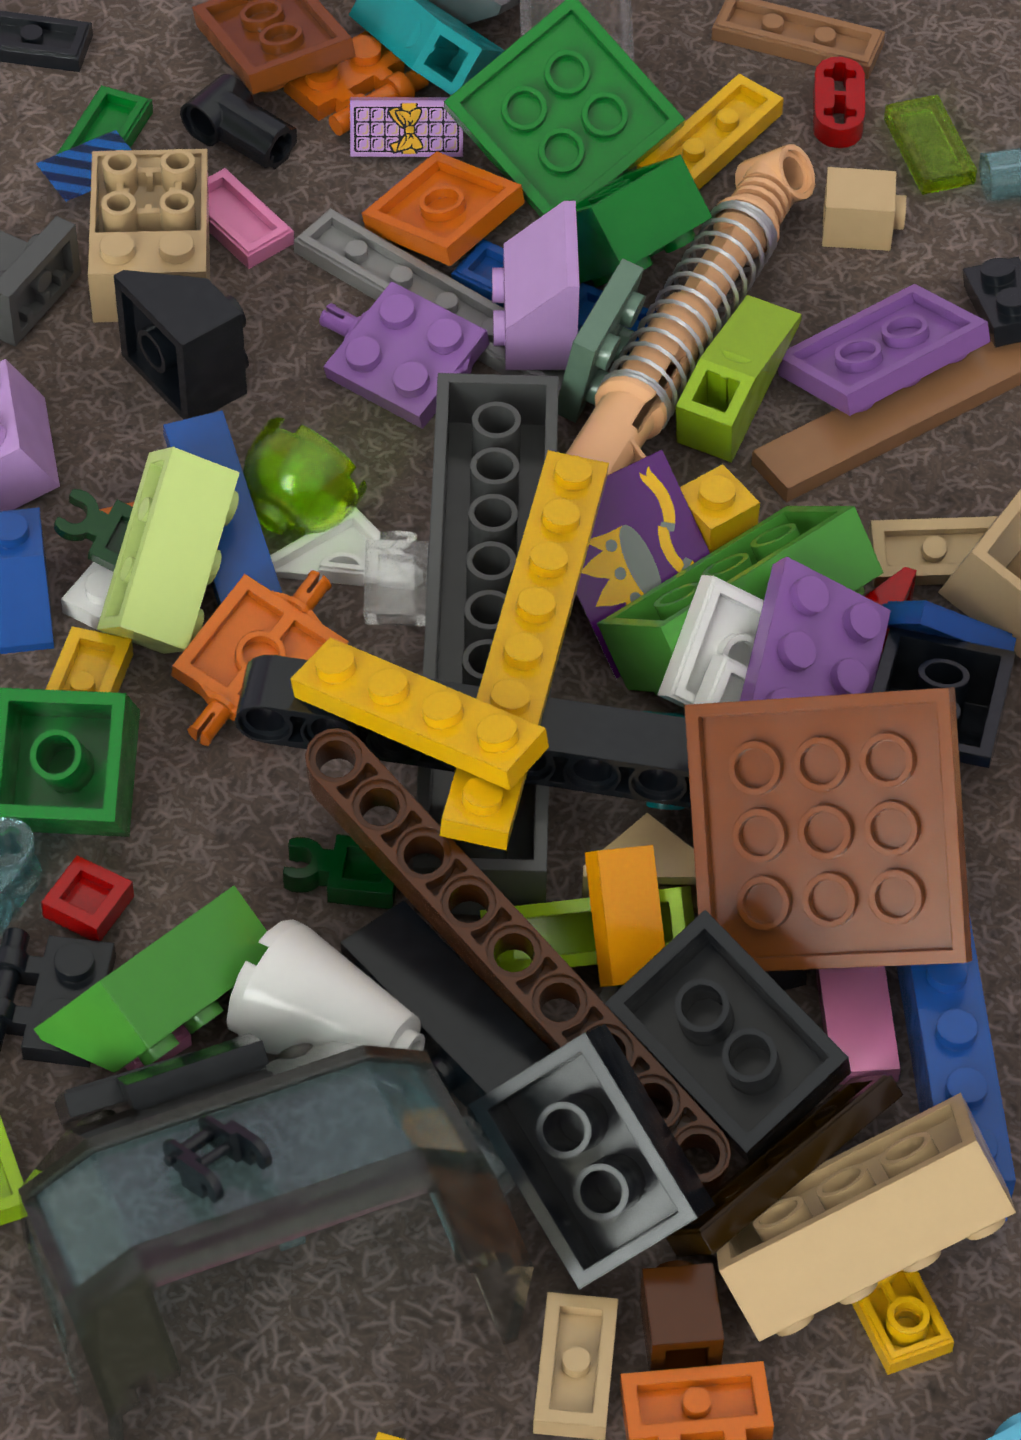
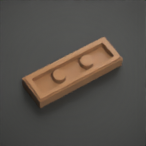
[711,0,885,79]

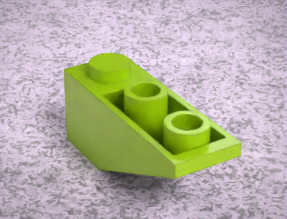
[676,295,802,463]

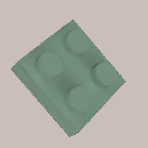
[558,258,646,423]

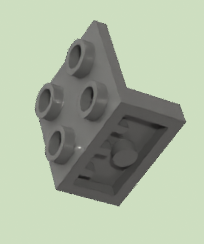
[0,216,81,347]

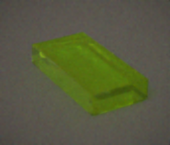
[884,94,977,195]

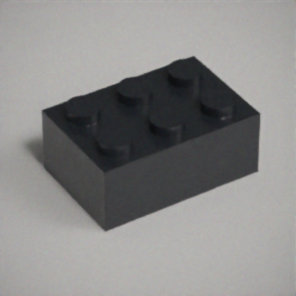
[604,910,851,1163]
[468,1024,716,1290]

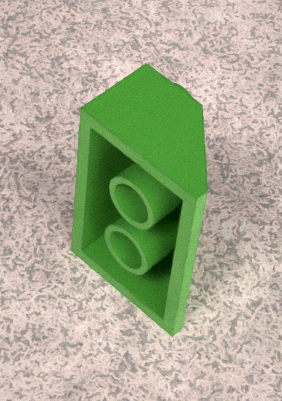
[34,886,269,1073]

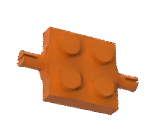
[171,570,349,746]

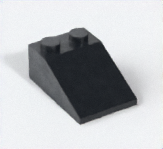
[871,627,1016,768]

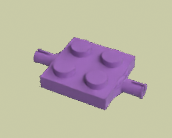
[319,281,490,429]

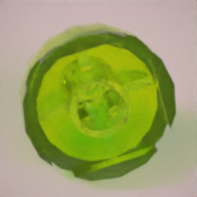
[243,417,367,535]

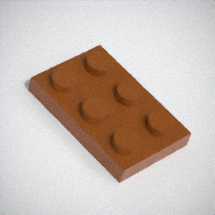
[192,0,356,95]

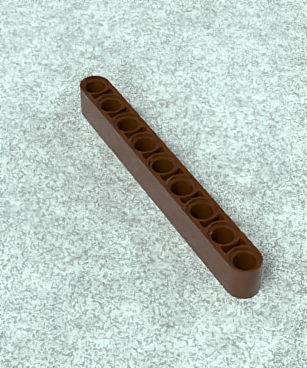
[305,728,731,1195]

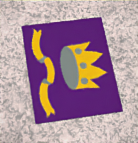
[576,450,710,679]

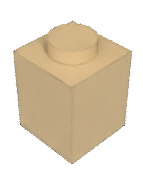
[822,167,906,251]

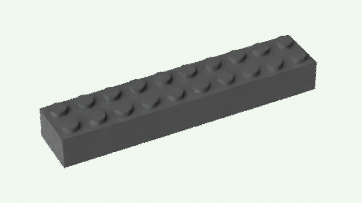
[413,373,559,915]

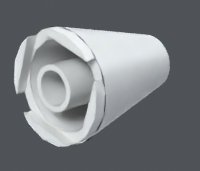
[226,919,425,1079]

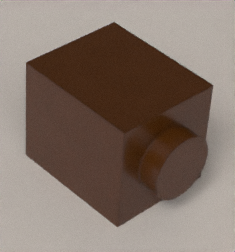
[640,1260,724,1371]

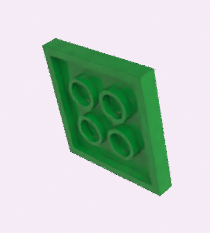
[444,0,685,217]

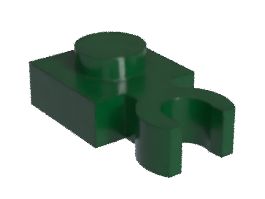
[54,489,133,572]
[283,834,396,909]

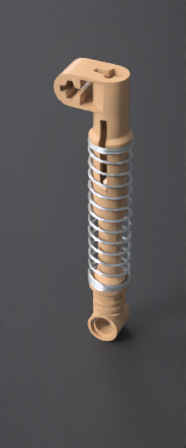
[566,144,815,476]

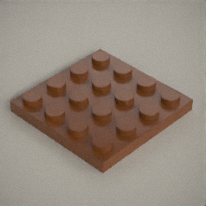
[684,687,972,971]

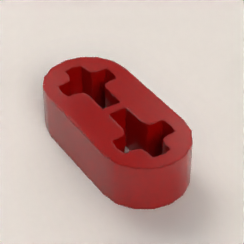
[813,56,865,148]

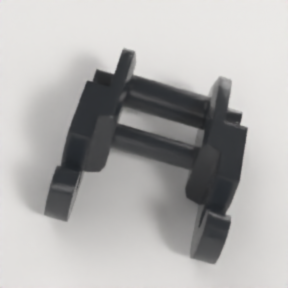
[162,1114,272,1203]

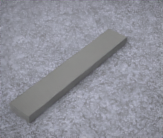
[294,208,565,396]

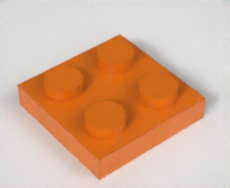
[362,151,525,266]

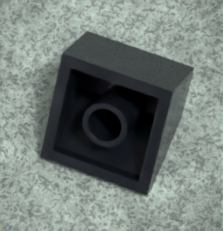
[114,270,249,420]

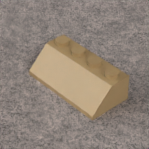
[716,1093,1016,1342]

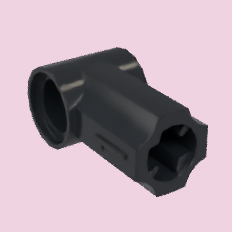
[180,74,297,170]

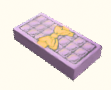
[350,97,463,157]

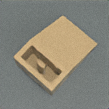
[88,149,210,323]

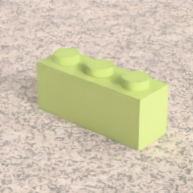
[97,447,240,654]

